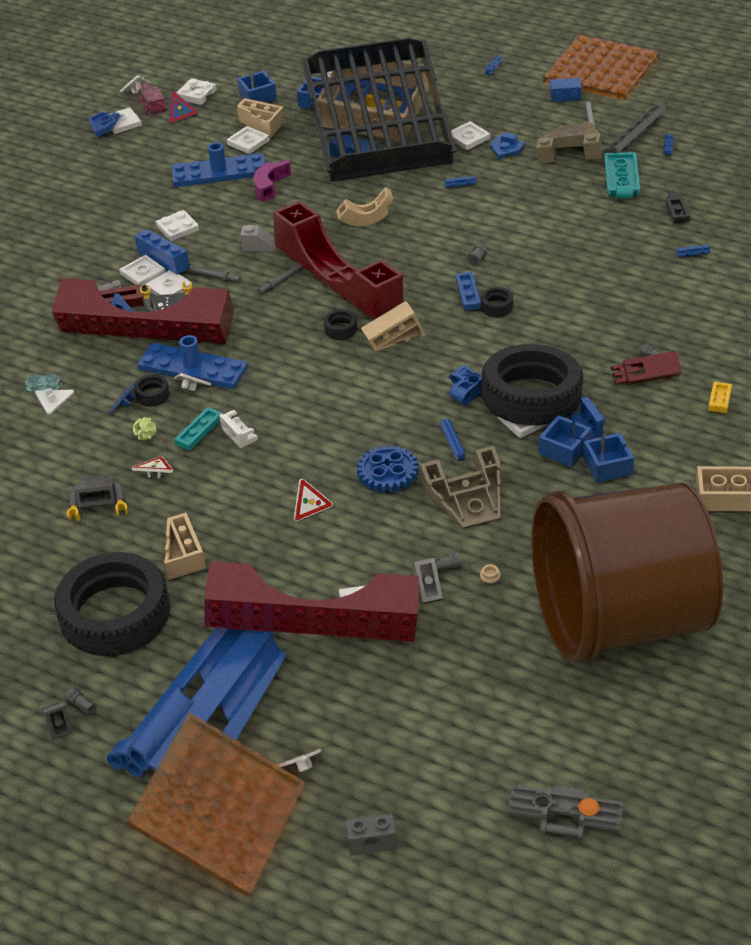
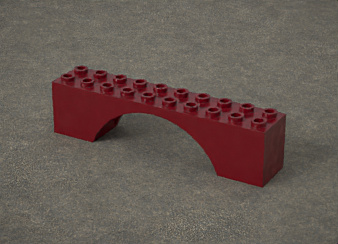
[273,201,403,320]
[52,278,234,344]
[204,561,419,642]

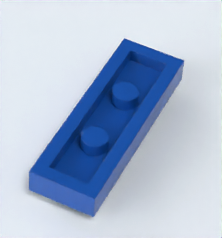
[456,272,481,310]

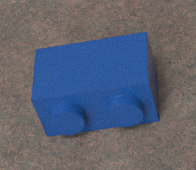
[550,78,582,102]

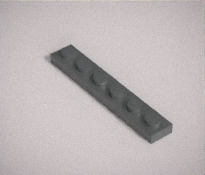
[604,104,666,153]

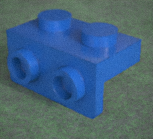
[571,396,605,439]

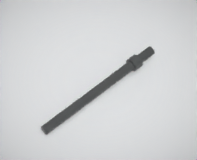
[257,264,304,295]
[185,266,241,283]

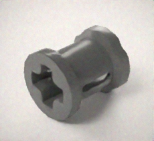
[467,245,487,266]

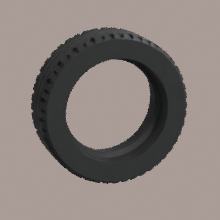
[481,344,583,425]
[54,552,170,656]

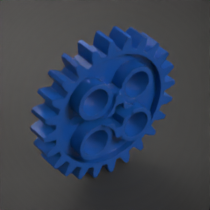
[357,445,419,494]

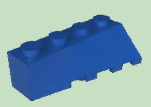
[135,229,190,274]

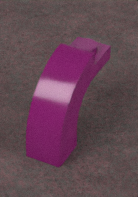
[254,159,291,202]

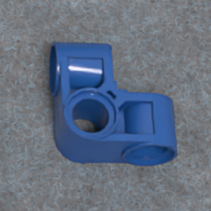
[449,365,482,405]

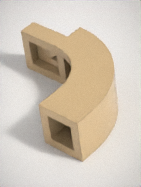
[336,187,393,226]

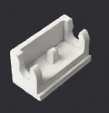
[219,410,258,449]

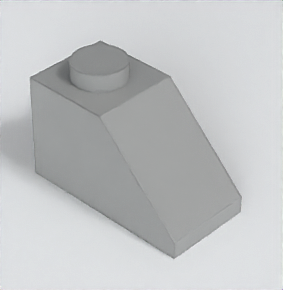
[240,225,276,252]
[411,558,443,602]

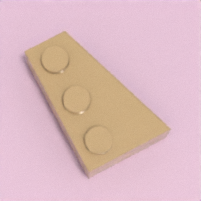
[237,98,285,138]
[361,301,426,351]
[164,513,206,580]

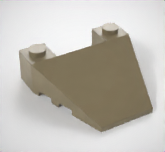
[536,123,603,164]
[419,446,500,529]

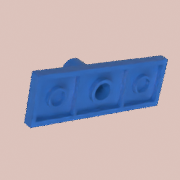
[172,142,265,188]
[137,335,248,389]

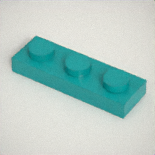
[174,407,222,451]

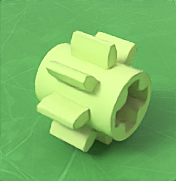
[133,417,156,441]

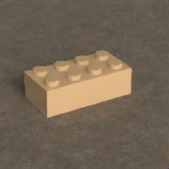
[696,466,751,511]

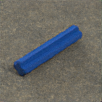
[441,419,466,461]

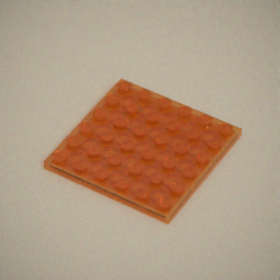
[543,35,659,100]
[125,712,305,897]

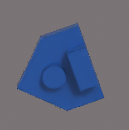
[88,112,121,138]
[490,132,525,160]

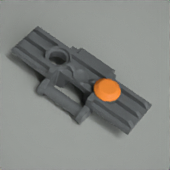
[507,785,624,840]

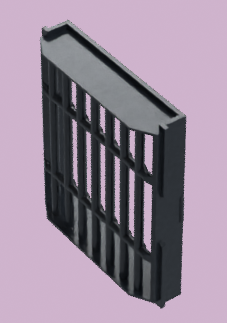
[301,38,457,182]

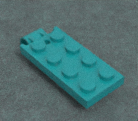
[604,152,640,199]

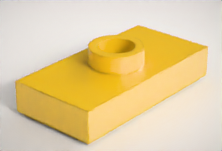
[708,382,732,413]

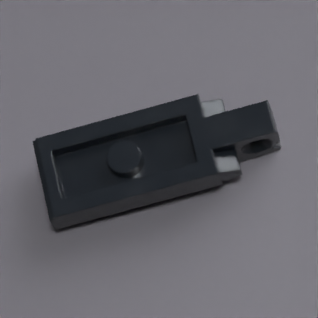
[666,190,690,223]

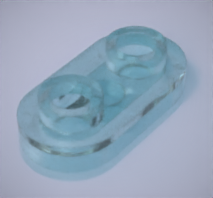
[25,374,61,391]

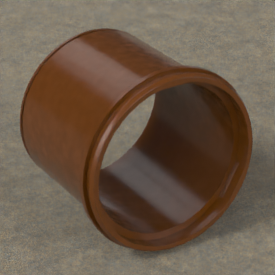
[531,483,723,663]

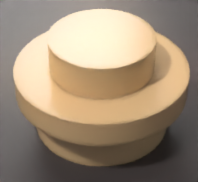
[480,565,501,584]

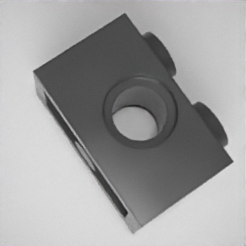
[346,814,397,856]

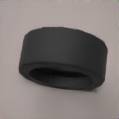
[480,287,513,317]
[324,309,357,340]
[134,374,170,407]

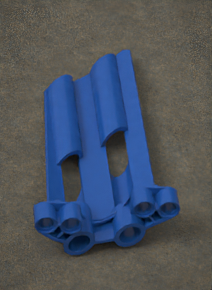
[106,628,286,824]

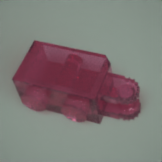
[138,82,167,116]

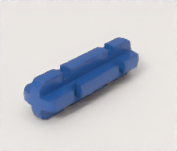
[485,55,502,75]
[664,134,674,156]
[445,176,476,188]
[677,244,710,257]

